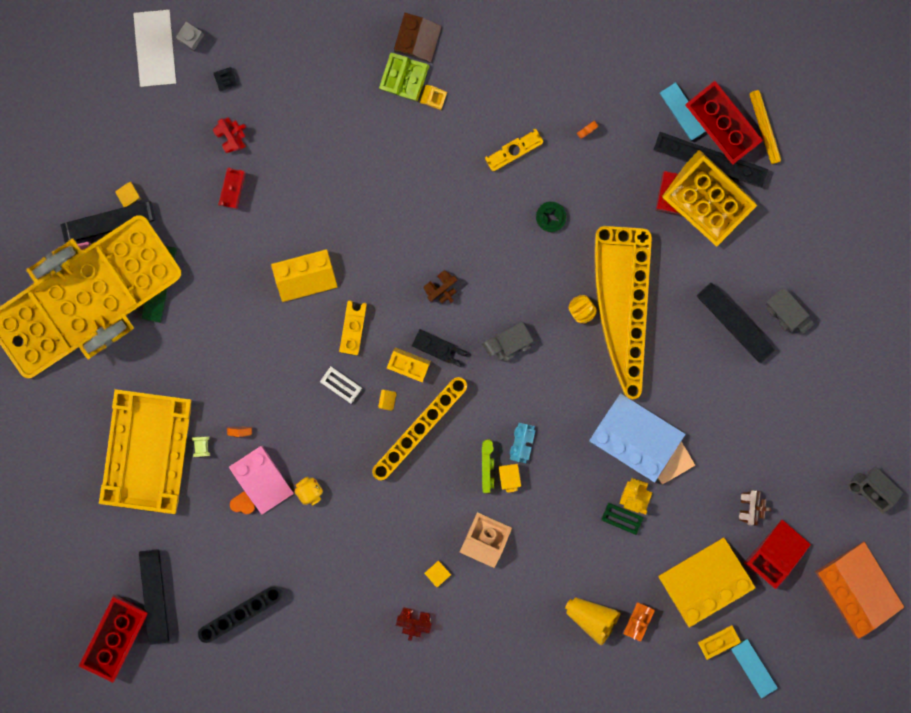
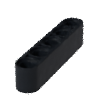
[60,201,156,243]
[697,282,775,364]
[139,549,169,645]
[198,585,283,643]

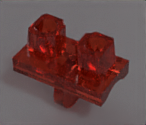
[396,607,432,641]

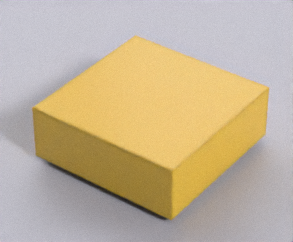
[424,560,451,587]

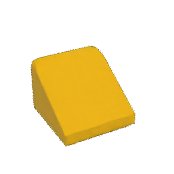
[419,85,447,110]
[115,181,141,207]
[378,389,396,411]

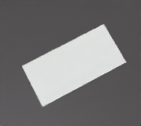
[133,10,176,87]

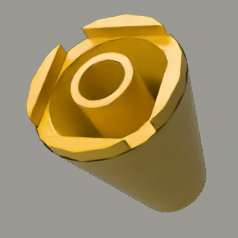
[565,597,621,645]

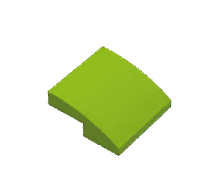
[379,53,429,102]

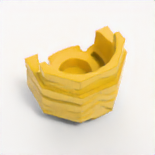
[619,478,652,514]

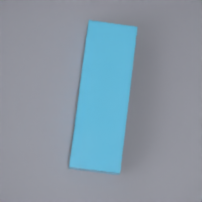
[659,82,706,141]
[730,639,777,698]

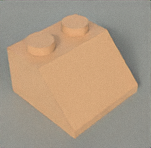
[460,512,512,568]

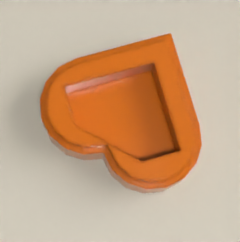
[576,120,599,139]
[227,427,252,437]
[230,491,255,514]

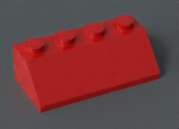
[685,81,763,165]
[78,594,148,683]

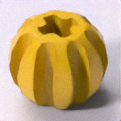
[568,295,597,324]

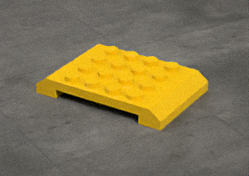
[99,389,192,514]

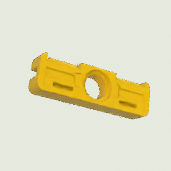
[485,129,543,172]

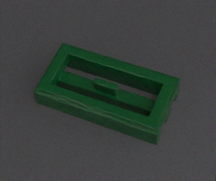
[601,503,644,535]

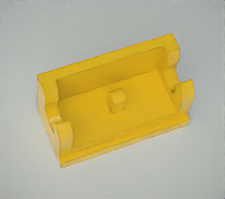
[387,347,431,382]

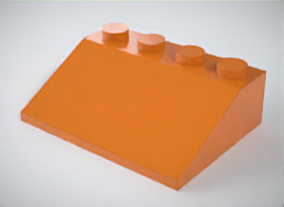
[815,542,904,639]

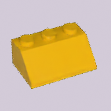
[271,249,338,302]

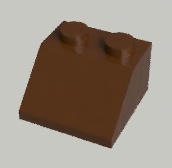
[394,12,442,63]

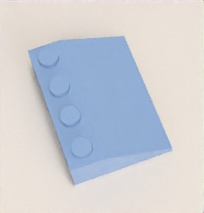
[589,393,685,483]

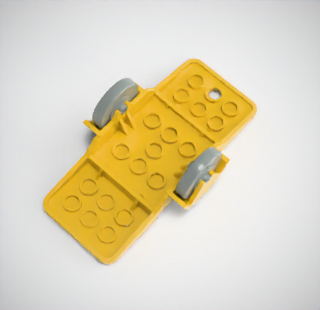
[0,215,181,378]

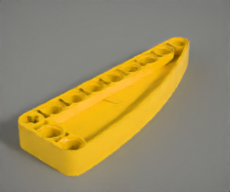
[594,226,652,399]

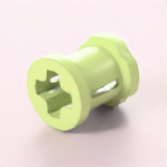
[192,437,210,457]

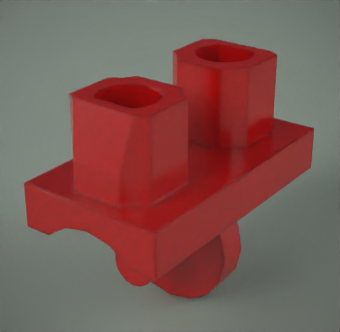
[213,117,247,153]

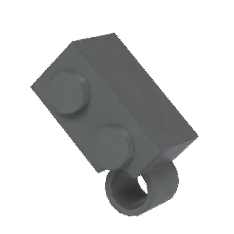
[766,287,814,335]
[482,322,534,362]
[848,466,903,514]

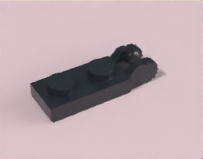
[412,329,467,367]

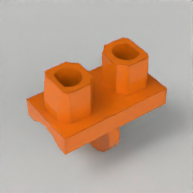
[623,602,655,642]

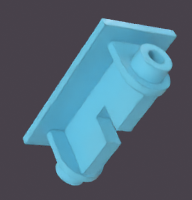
[510,423,536,463]

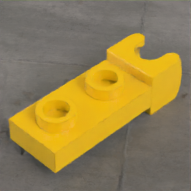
[339,300,367,355]

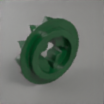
[536,202,566,232]

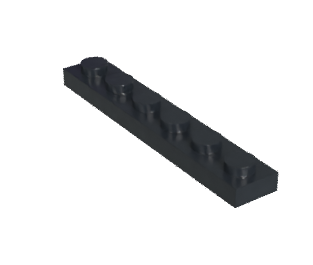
[653,132,768,188]

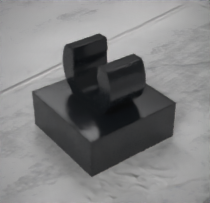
[213,67,238,92]

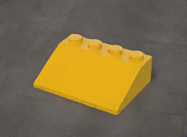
[662,150,757,247]
[658,537,755,627]

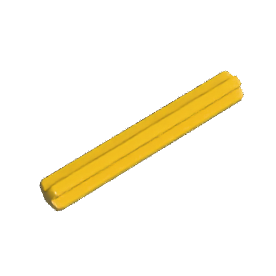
[749,90,781,164]

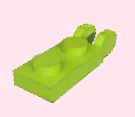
[482,439,494,493]

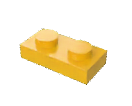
[698,625,741,660]

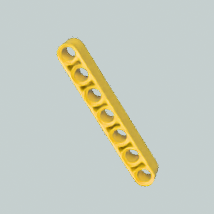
[372,377,467,480]

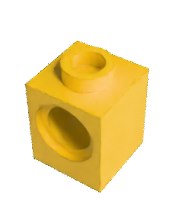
[498,464,521,493]

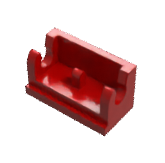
[218,167,246,210]

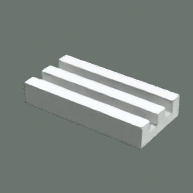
[320,366,362,404]

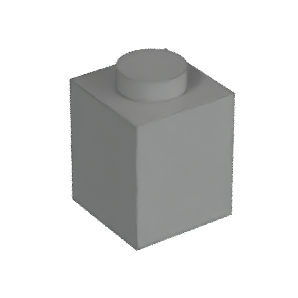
[176,22,204,51]

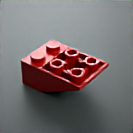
[744,519,811,589]

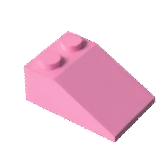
[229,446,294,514]

